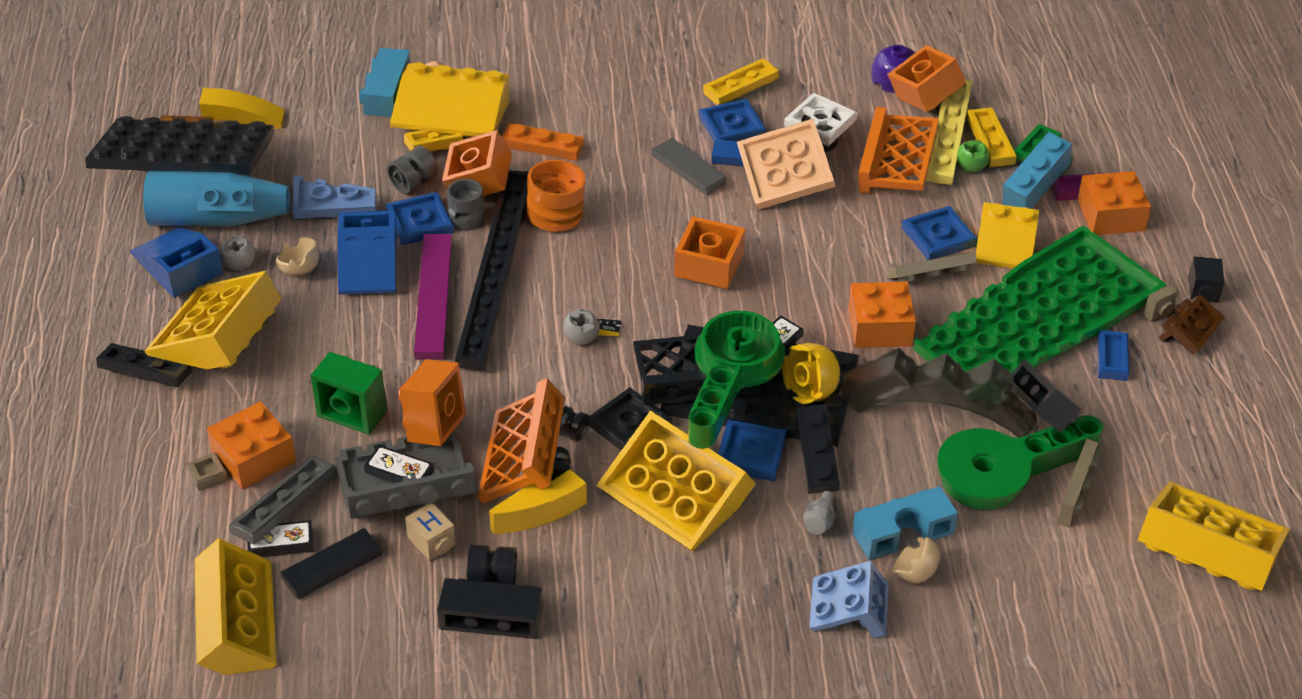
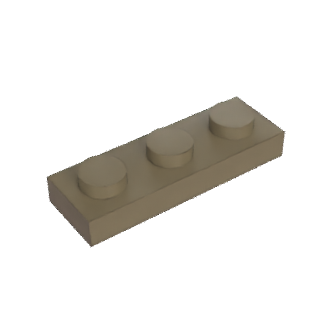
[887,252,977,282]
[1057,439,1101,528]

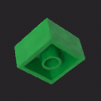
[310,351,387,435]

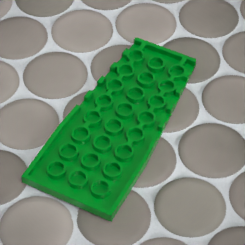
[913,225,1167,398]

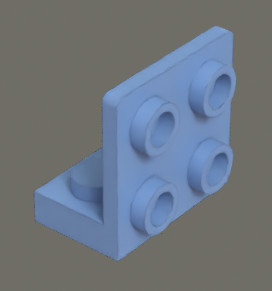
[809,561,889,638]

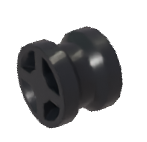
[559,406,590,442]

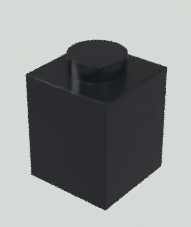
[1188,256,1225,302]

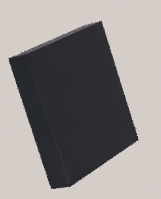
[589,387,672,450]

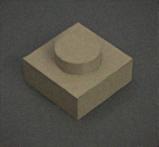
[1143,285,1178,322]

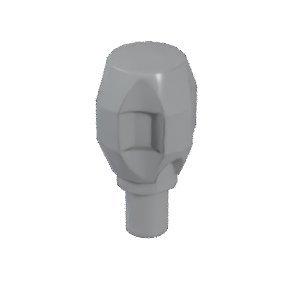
[803,491,835,535]

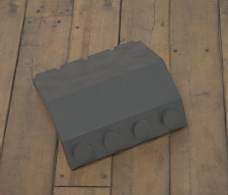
[335,433,476,519]

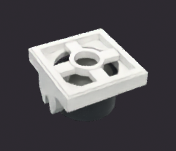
[784,93,857,152]

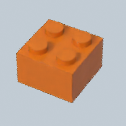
[887,45,966,112]
[442,130,512,196]
[1077,171,1151,235]
[674,216,746,289]
[848,282,916,348]
[398,359,466,446]
[207,401,296,490]

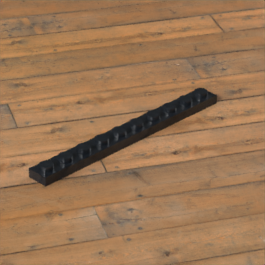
[455,170,529,370]

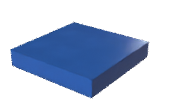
[699,99,766,141]
[385,192,454,246]
[901,206,978,260]
[718,420,787,482]

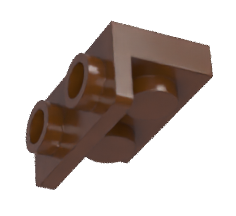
[1158,294,1225,355]

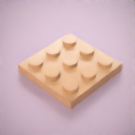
[737,119,835,210]

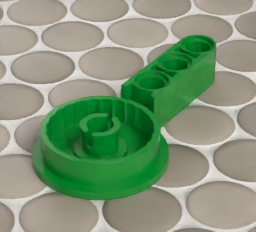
[688,311,785,449]
[937,415,1103,510]

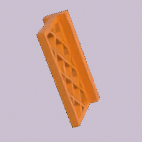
[858,107,939,194]
[478,378,565,504]

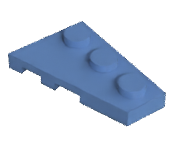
[292,175,376,219]

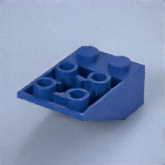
[338,211,398,294]
[130,227,223,298]

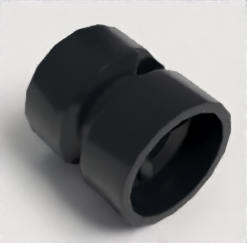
[467,545,518,585]

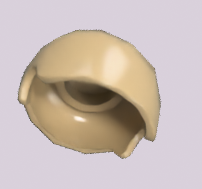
[276,237,319,277]
[893,537,940,584]

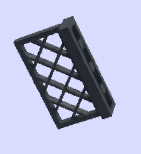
[633,334,763,406]

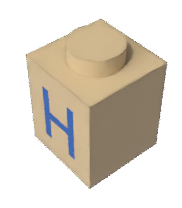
[405,502,456,561]

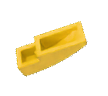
[199,88,285,129]
[489,469,587,534]

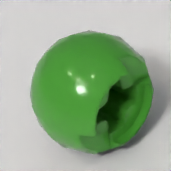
[957,140,990,173]

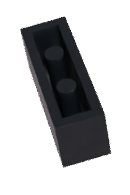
[1005,359,1081,432]
[437,578,543,639]

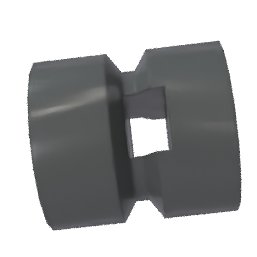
[386,146,438,194]
[447,179,484,231]

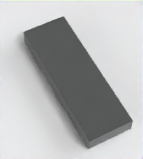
[652,138,726,194]

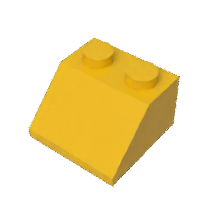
[975,202,1039,269]

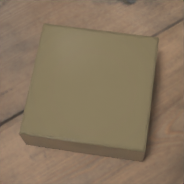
[186,452,228,491]

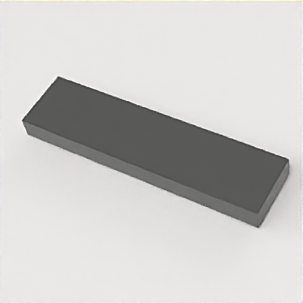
[229,455,337,545]

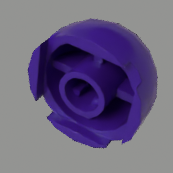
[871,45,915,93]

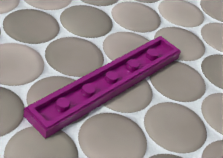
[414,234,452,359]

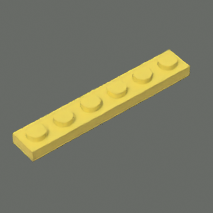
[926,79,973,185]

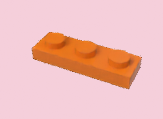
[502,123,584,161]

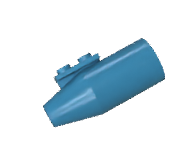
[143,171,290,227]

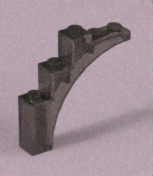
[839,348,1040,438]

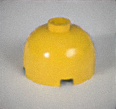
[782,343,840,404]

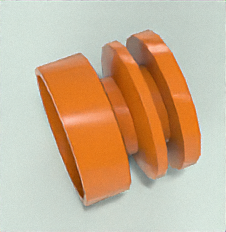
[526,160,586,232]

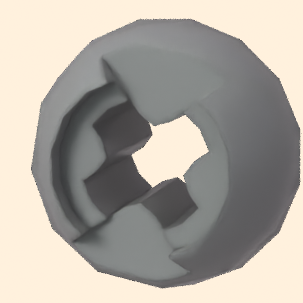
[219,236,255,271]
[563,309,599,345]

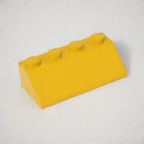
[195,538,277,675]

